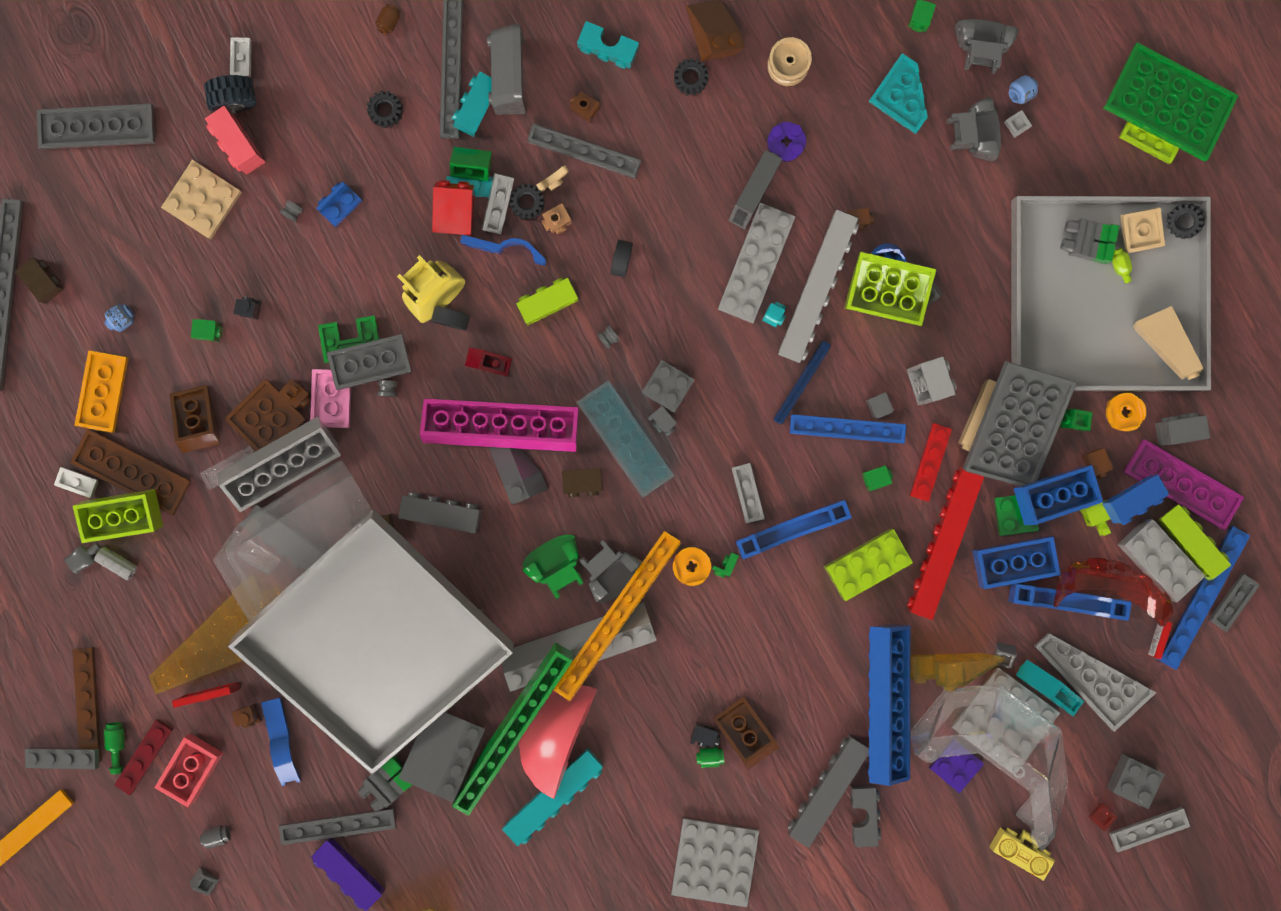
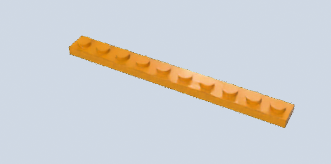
[554,531,681,701]

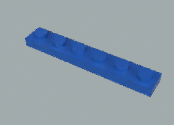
[789,414,906,444]

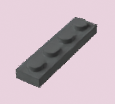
[25,747,99,769]

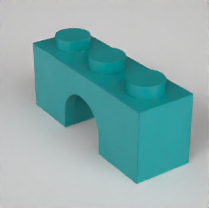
[577,21,639,69]

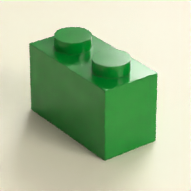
[450,147,492,181]

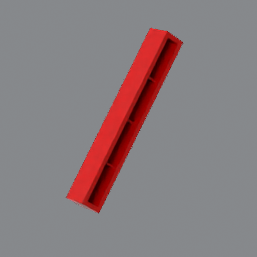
[906,467,984,620]

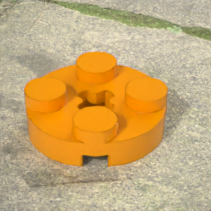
[1106,393,1146,431]
[673,547,711,586]

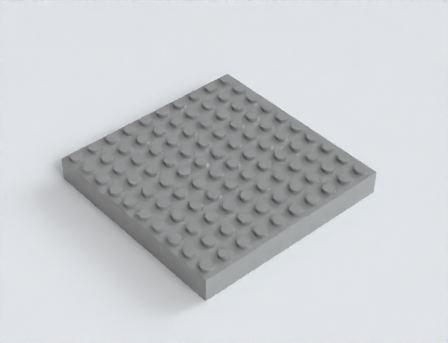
[1011,196,1211,391]
[228,510,514,774]

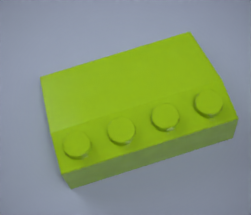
[844,252,936,326]

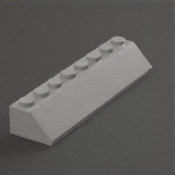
[502,602,657,692]

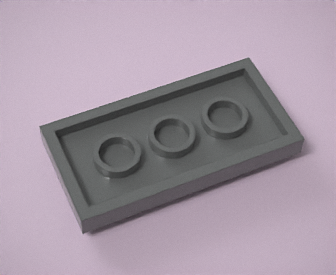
[327,334,412,391]

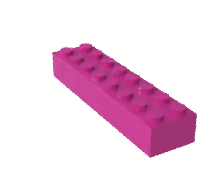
[420,399,579,452]

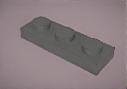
[1209,573,1260,632]

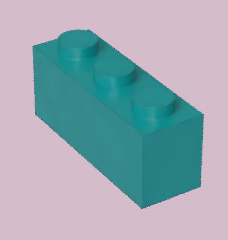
[452,72,492,137]

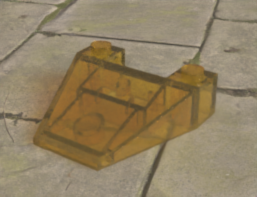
[910,653,1005,691]

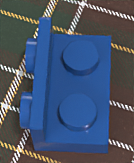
[316,182,363,227]

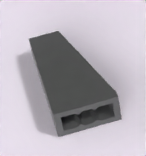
[728,150,782,230]

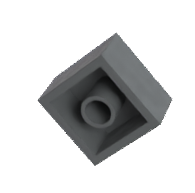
[641,360,694,413]
[1155,412,1210,446]
[1106,753,1165,809]

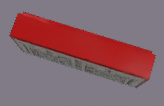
[1148,619,1172,660]

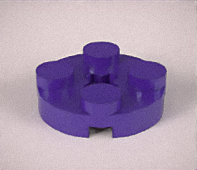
[767,122,806,162]

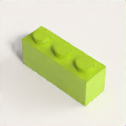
[516,277,579,326]

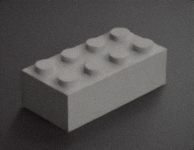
[906,357,956,406]
[1117,519,1205,602]

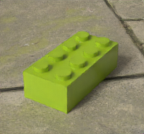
[73,489,164,543]
[824,529,913,601]

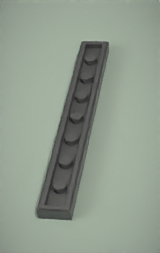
[440,0,463,139]

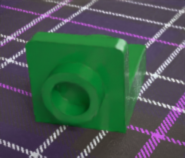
[1060,409,1093,431]
[712,552,739,578]

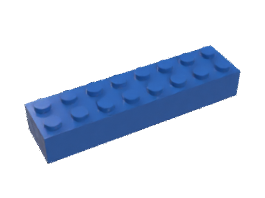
[868,624,911,786]

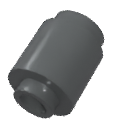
[200,825,231,849]

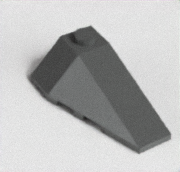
[489,447,549,505]

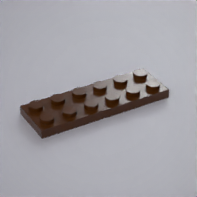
[70,429,191,515]

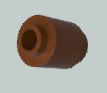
[375,4,400,35]

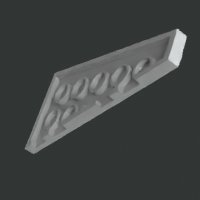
[1034,633,1157,732]

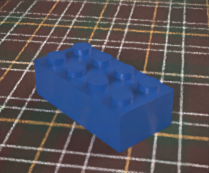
[1013,465,1103,525]
[972,536,1061,589]

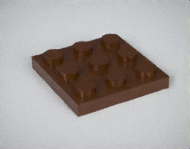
[224,378,307,451]

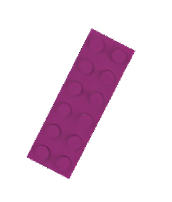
[1123,439,1244,530]

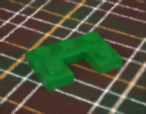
[318,316,380,363]

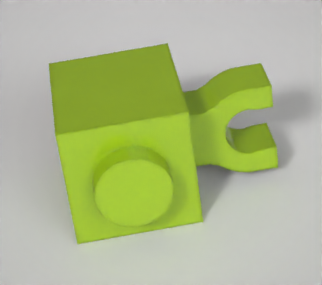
[1080,500,1111,536]

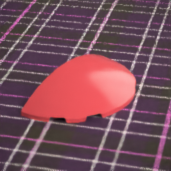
[519,685,597,799]

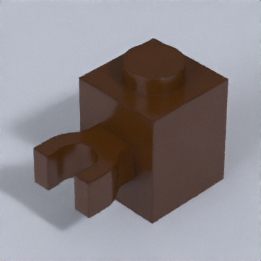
[279,379,311,409]

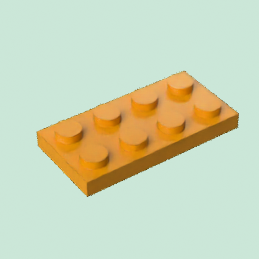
[74,350,129,433]

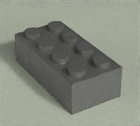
[398,492,483,533]

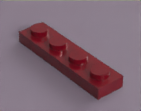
[114,719,174,795]

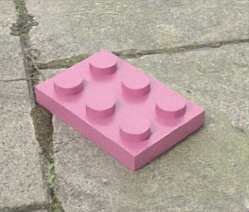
[310,369,351,428]

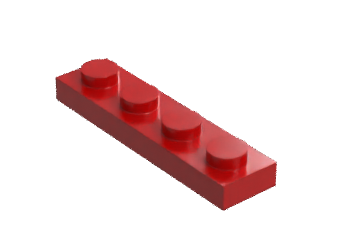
[909,423,952,502]

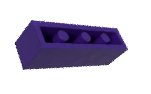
[311,838,385,911]

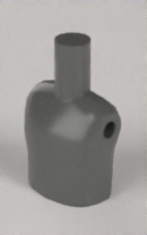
[64,543,101,574]

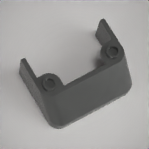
[487,24,526,115]

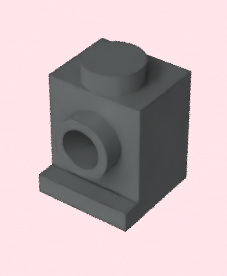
[647,406,677,436]

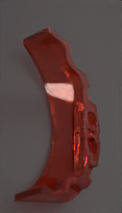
[1053,558,1174,626]

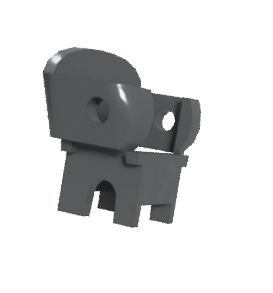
[954,19,1019,74]
[947,97,1001,162]
[580,539,643,603]

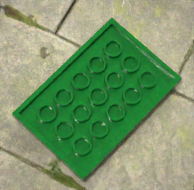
[1103,42,1239,162]

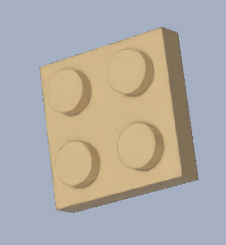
[1120,208,1165,253]

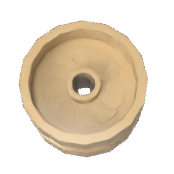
[767,37,812,86]

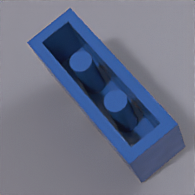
[1102,474,1169,525]

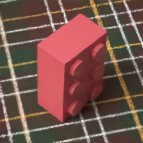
[205,106,265,175]
[155,734,224,807]

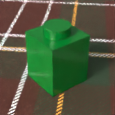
[908,0,936,32]
[191,319,223,342]
[861,465,893,491]

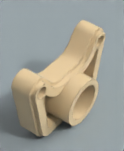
[536,165,569,191]

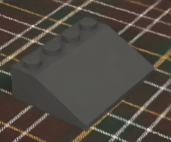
[399,712,485,802]

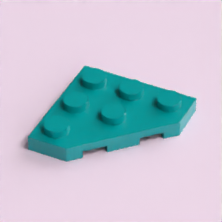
[869,53,928,134]

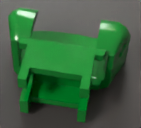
[522,534,584,599]

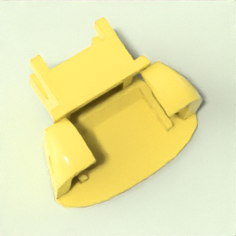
[397,255,465,323]

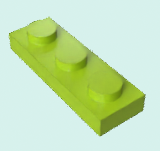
[1119,121,1179,164]

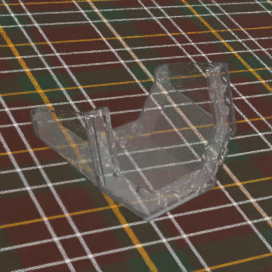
[910,683,1068,851]

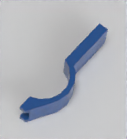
[460,235,546,266]
[261,697,301,786]

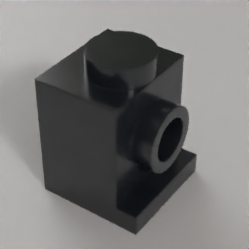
[233,297,262,320]
[690,722,721,748]

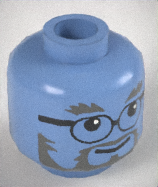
[1009,75,1038,104]
[104,303,135,332]

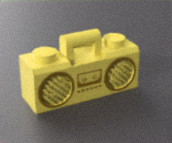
[989,827,1055,881]

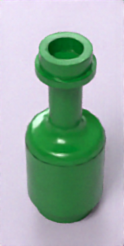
[104,722,125,774]

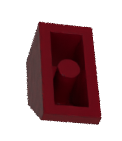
[465,347,512,377]

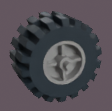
[204,75,257,114]

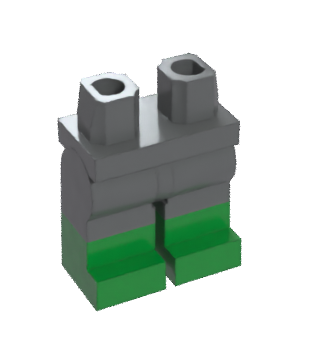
[1060,218,1120,264]
[358,755,412,812]

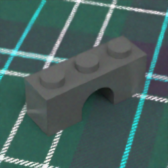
[850,784,881,847]

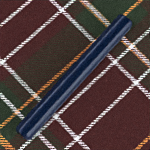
[773,341,831,425]

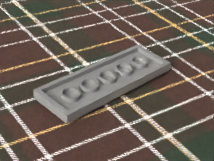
[718,203,796,324]

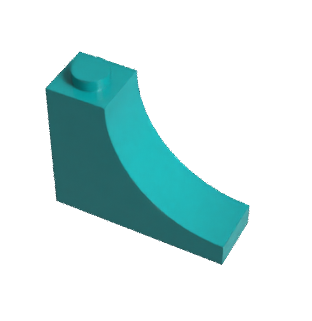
[1016,660,1084,717]

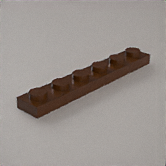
[72,647,102,762]

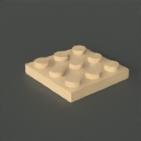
[161,160,242,240]

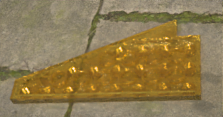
[149,574,283,695]

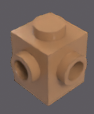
[541,204,572,234]

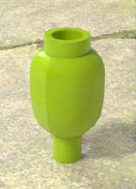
[1111,248,1132,283]

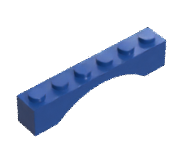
[735,500,852,559]
[1008,583,1132,621]

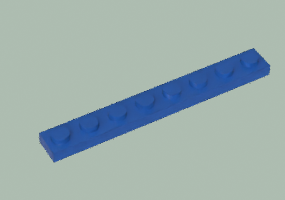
[1157,526,1250,670]

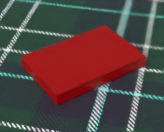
[172,682,241,708]

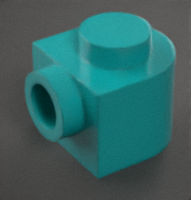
[762,302,786,328]

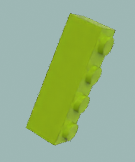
[1157,505,1231,581]

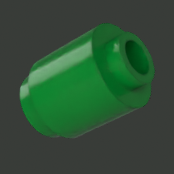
[696,747,724,768]

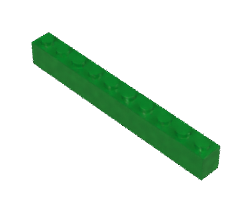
[452,642,573,816]

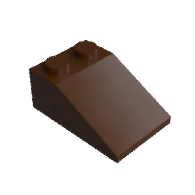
[686,0,745,61]
[169,385,221,453]
[712,696,780,770]

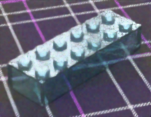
[577,380,674,498]

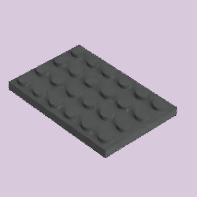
[963,361,1077,486]

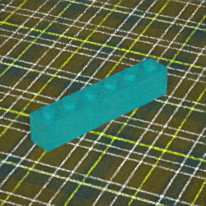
[502,748,603,847]

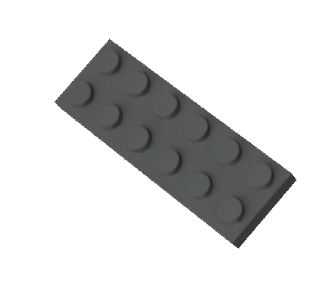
[37,104,155,149]

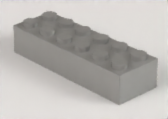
[217,416,341,512]

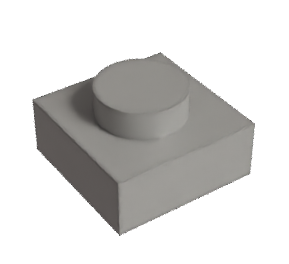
[1004,110,1032,138]

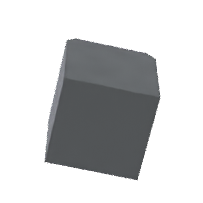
[866,392,894,419]

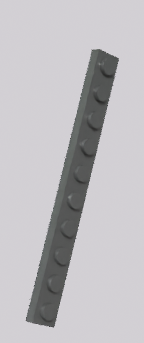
[0,198,24,391]

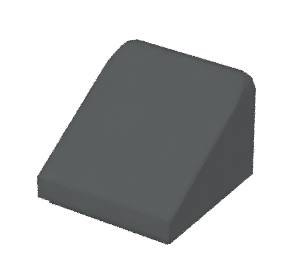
[992,642,1017,669]
[190,867,219,896]

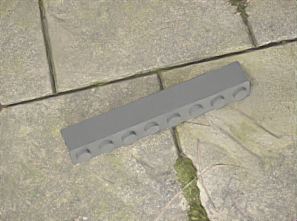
[777,210,859,363]

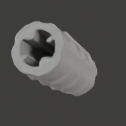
[94,546,137,581]

